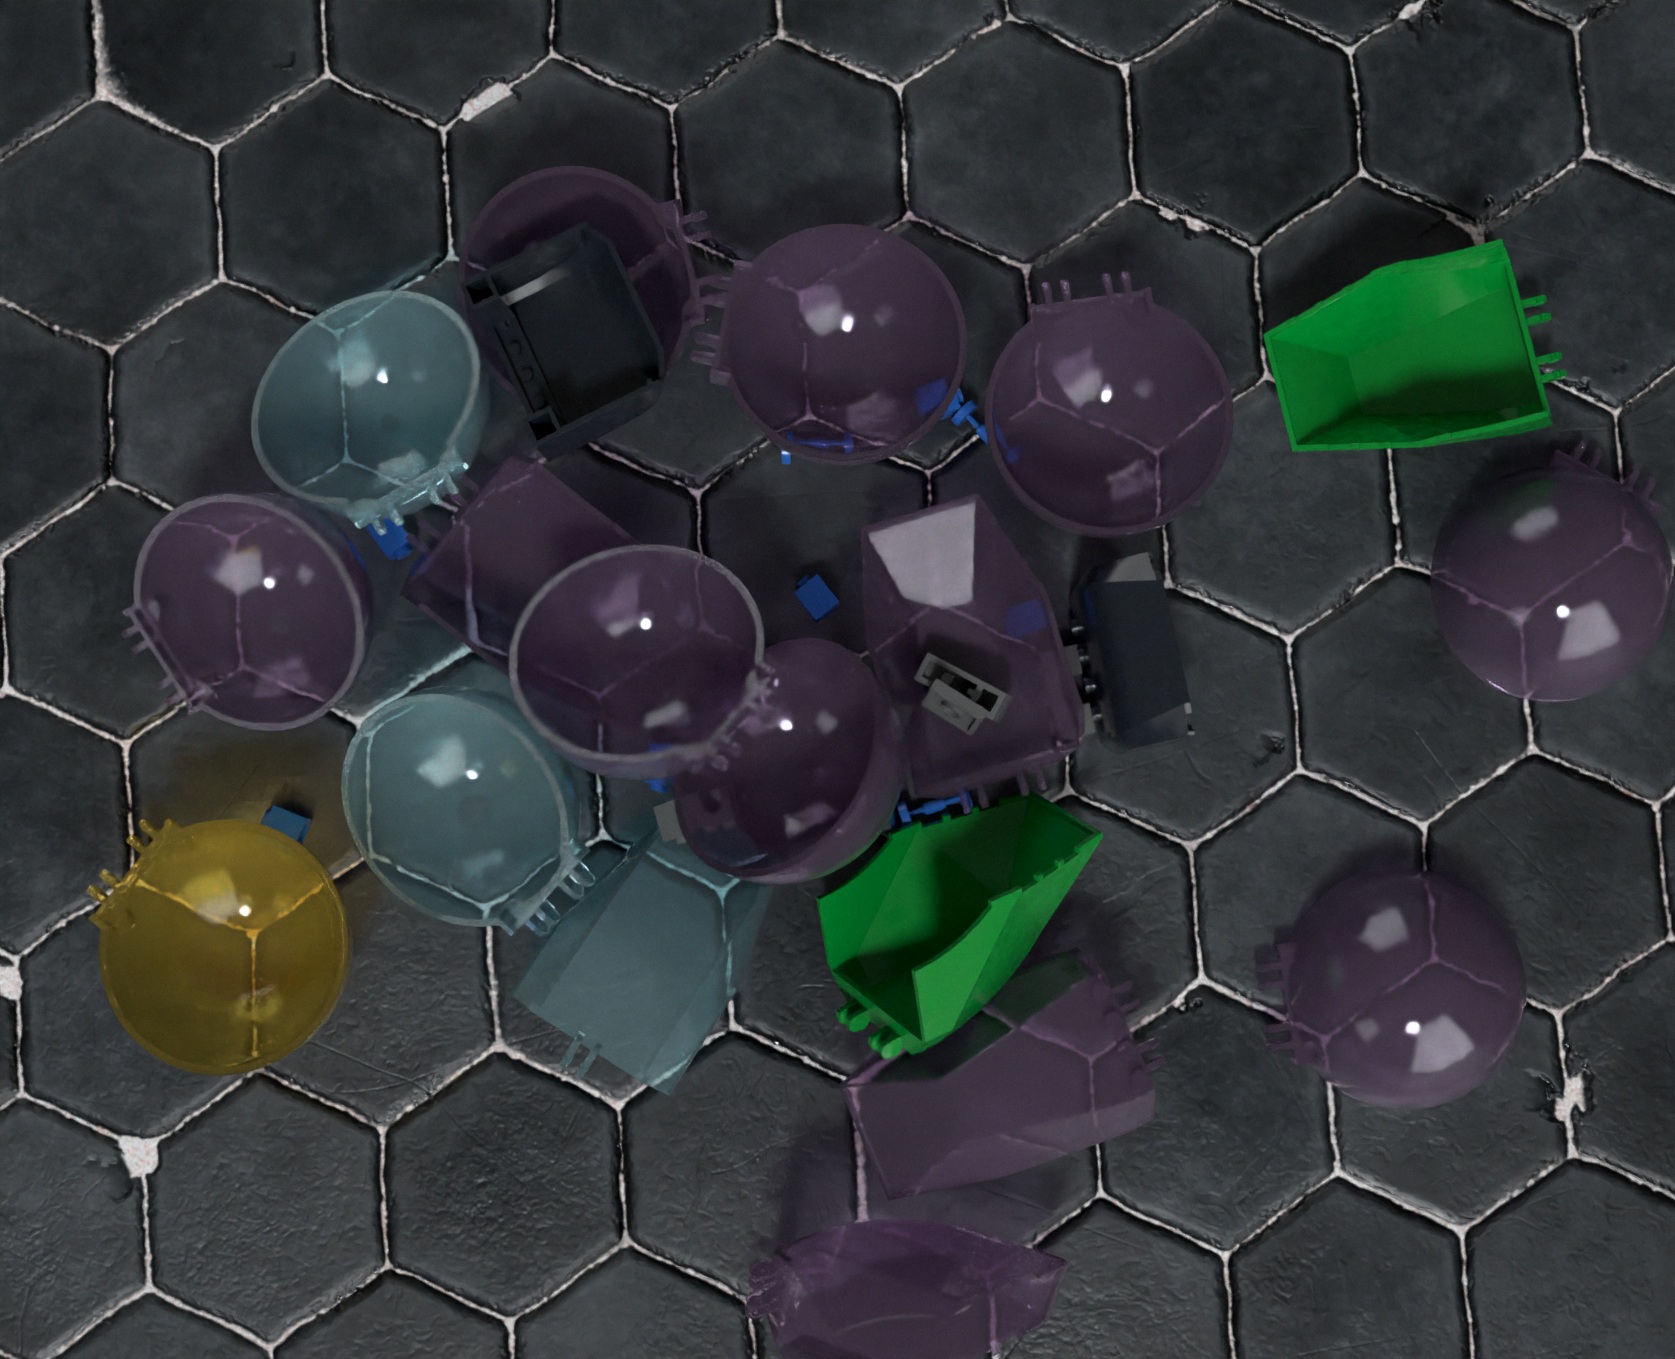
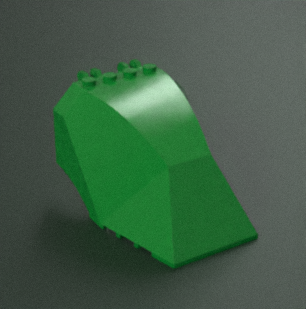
[1263,239,1567,452]
[816,790,1103,1059]

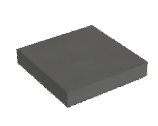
[921,678,988,735]

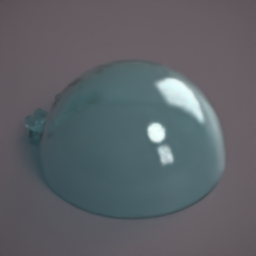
[251,291,491,536]
[341,685,596,937]

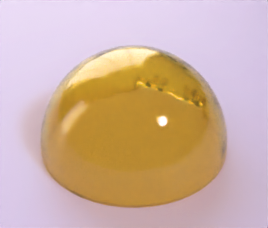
[87,819,353,1075]

